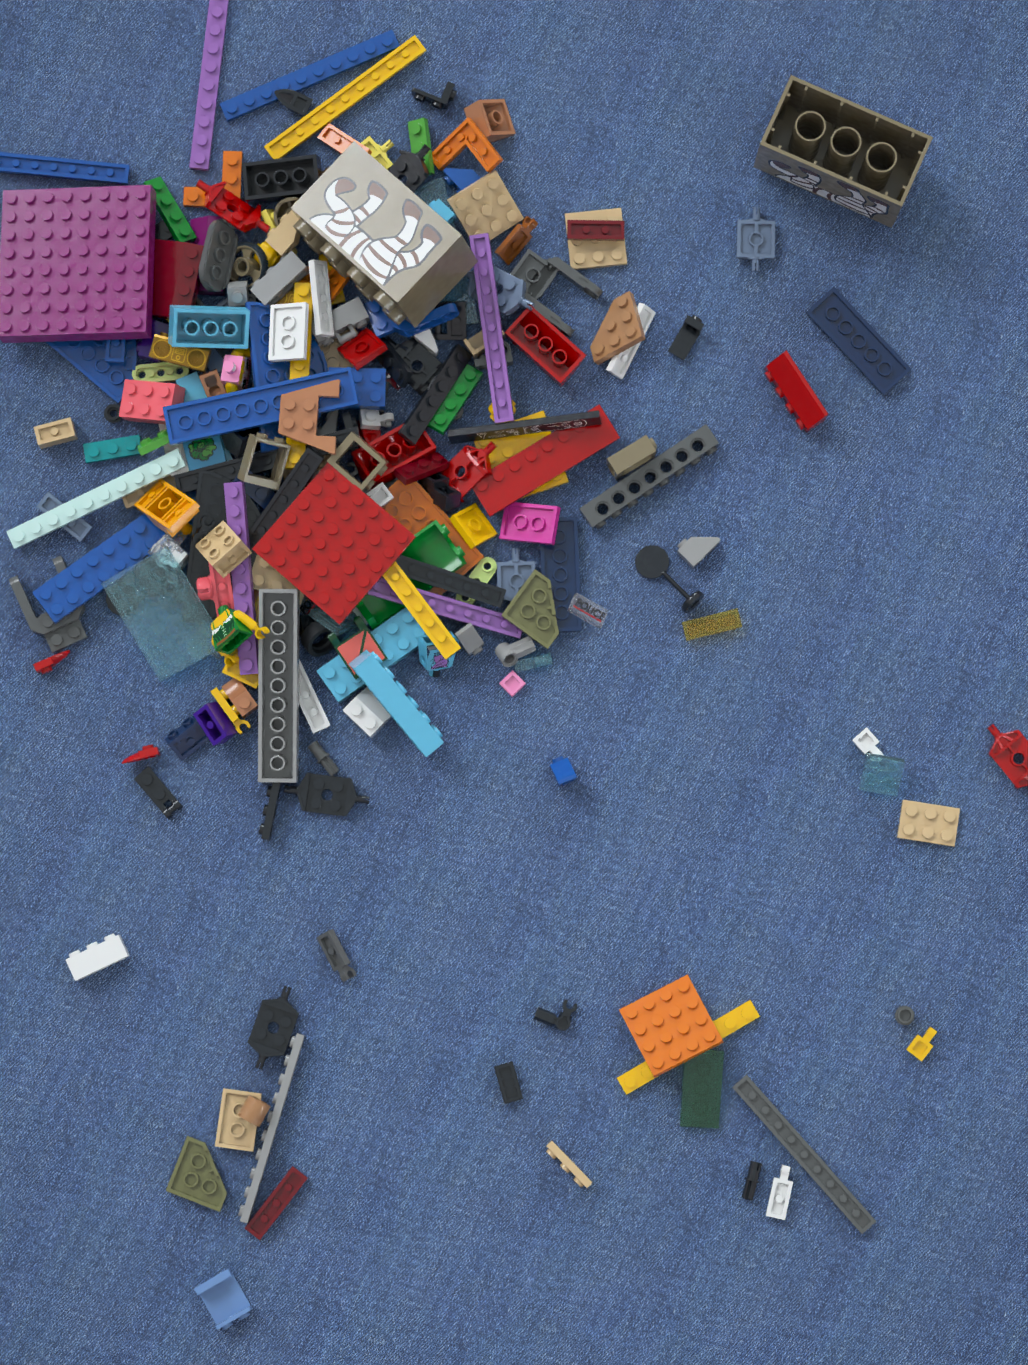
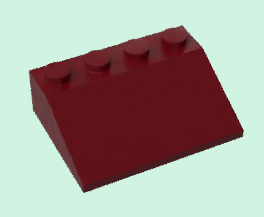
[152,239,204,319]

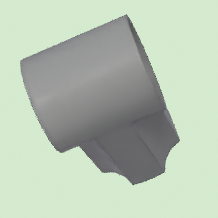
[495,636,536,667]

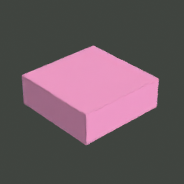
[499,670,526,697]

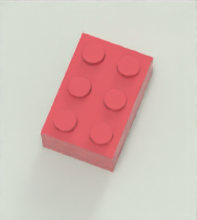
[119,379,186,425]

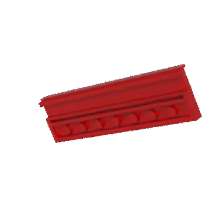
[472,404,620,517]

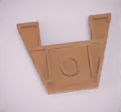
[278,379,341,455]

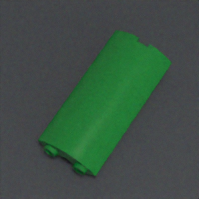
[356,520,466,630]

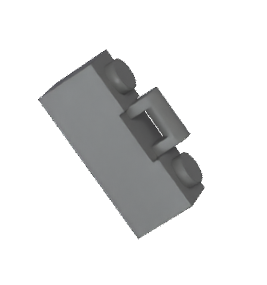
[312,297,370,347]

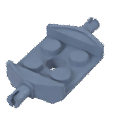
[465,266,535,316]

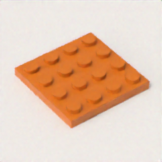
[619,974,723,1078]

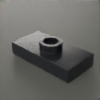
[494,1061,523,1104]

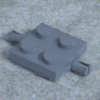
[736,207,775,272]
[497,548,535,602]

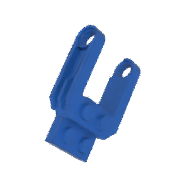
[364,300,459,339]

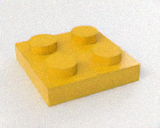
[449,503,498,549]

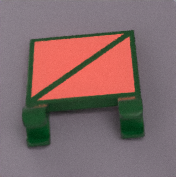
[328,616,388,680]

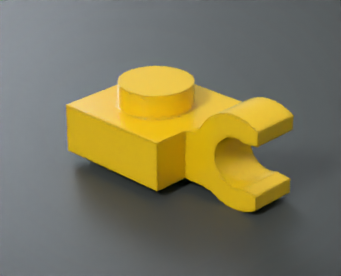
[906,1027,937,1061]

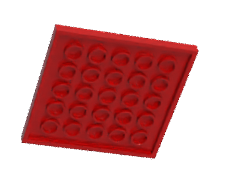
[252,462,416,625]

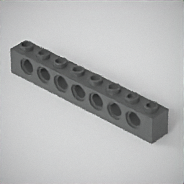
[579,424,719,530]

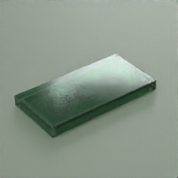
[680,1050,724,1128]

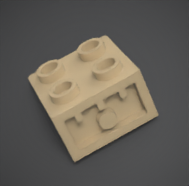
[195,521,252,578]

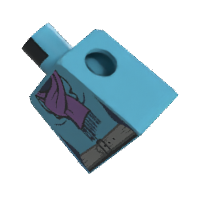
[418,631,459,677]

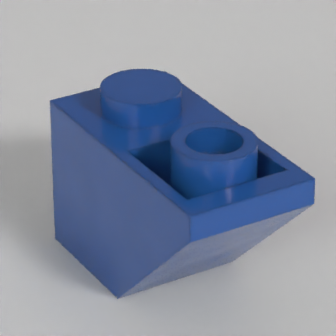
[443,168,480,193]

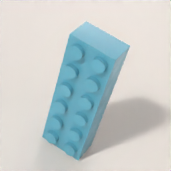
[316,607,426,704]
[349,650,444,757]

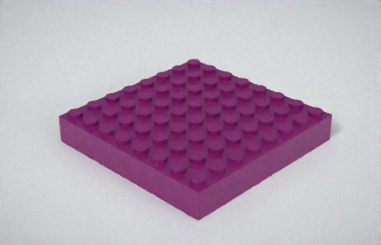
[0,185,156,343]

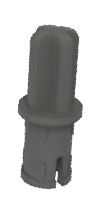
[308,740,339,776]

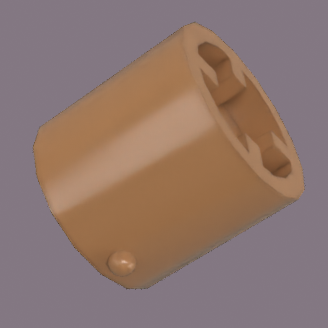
[238,1095,271,1127]

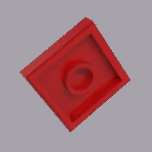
[337,328,388,370]

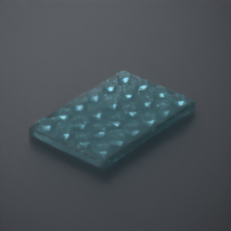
[101,546,216,682]

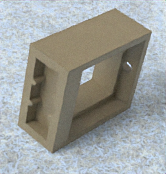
[237,432,291,490]
[327,432,388,491]
[606,435,657,480]

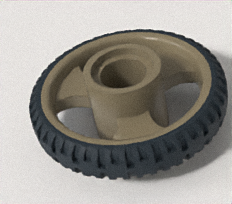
[229,242,269,291]

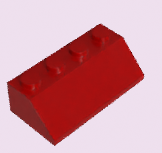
[504,305,587,387]
[764,350,828,433]
[351,424,437,491]

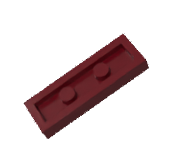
[567,220,624,241]
[393,452,450,486]

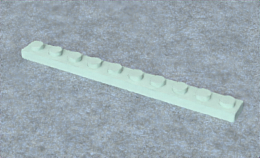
[6,448,187,549]

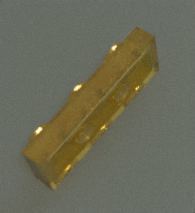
[682,608,742,641]

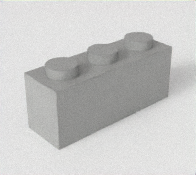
[250,250,309,306]

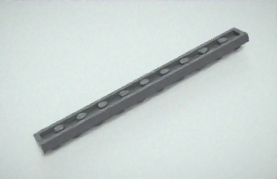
[732,1074,876,1234]

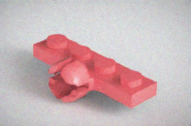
[196,562,234,617]

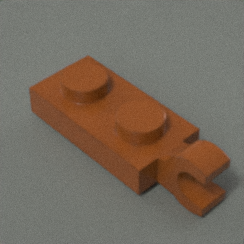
[494,216,538,266]

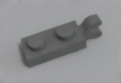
[316,929,356,982]

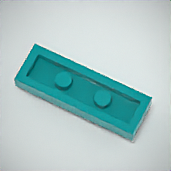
[83,435,141,464]

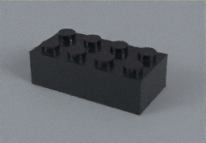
[242,154,322,205]

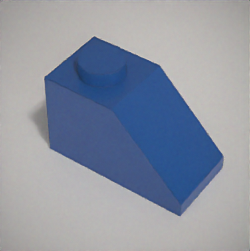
[550,756,577,787]

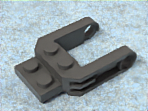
[510,249,603,338]
[9,555,88,653]

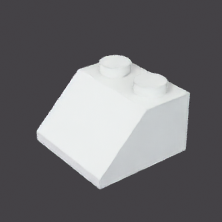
[343,687,391,738]

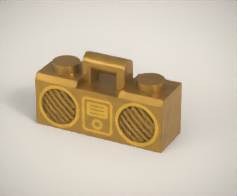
[149,332,211,373]

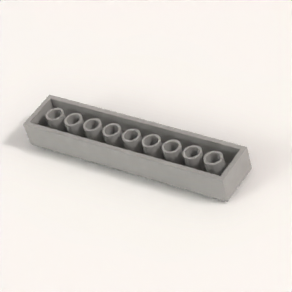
[258,589,300,783]

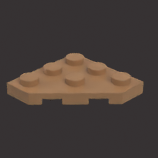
[590,291,646,365]

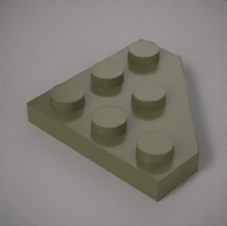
[501,569,559,650]
[166,1136,228,1212]

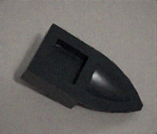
[274,89,313,117]

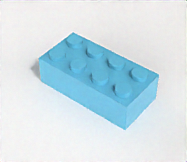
[168,305,250,349]

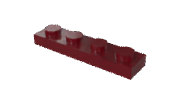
[245,1166,308,1240]

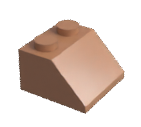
[464,99,516,143]

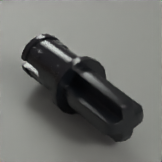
[742,1161,763,1201]

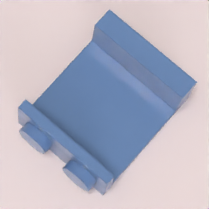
[194,1267,252,1330]

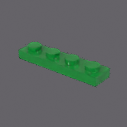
[143,176,197,243]
[427,364,483,436]

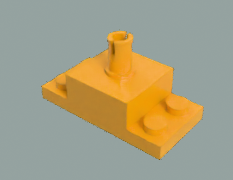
[134,479,200,538]

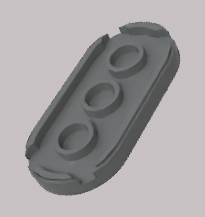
[199,219,238,292]

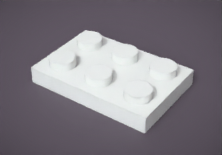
[268,302,309,362]

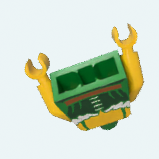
[211,605,270,666]

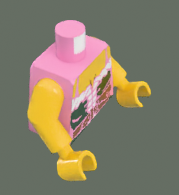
[220,348,251,393]

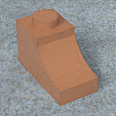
[198,369,226,397]
[221,678,258,718]

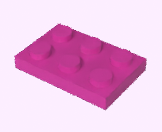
[499,502,561,545]

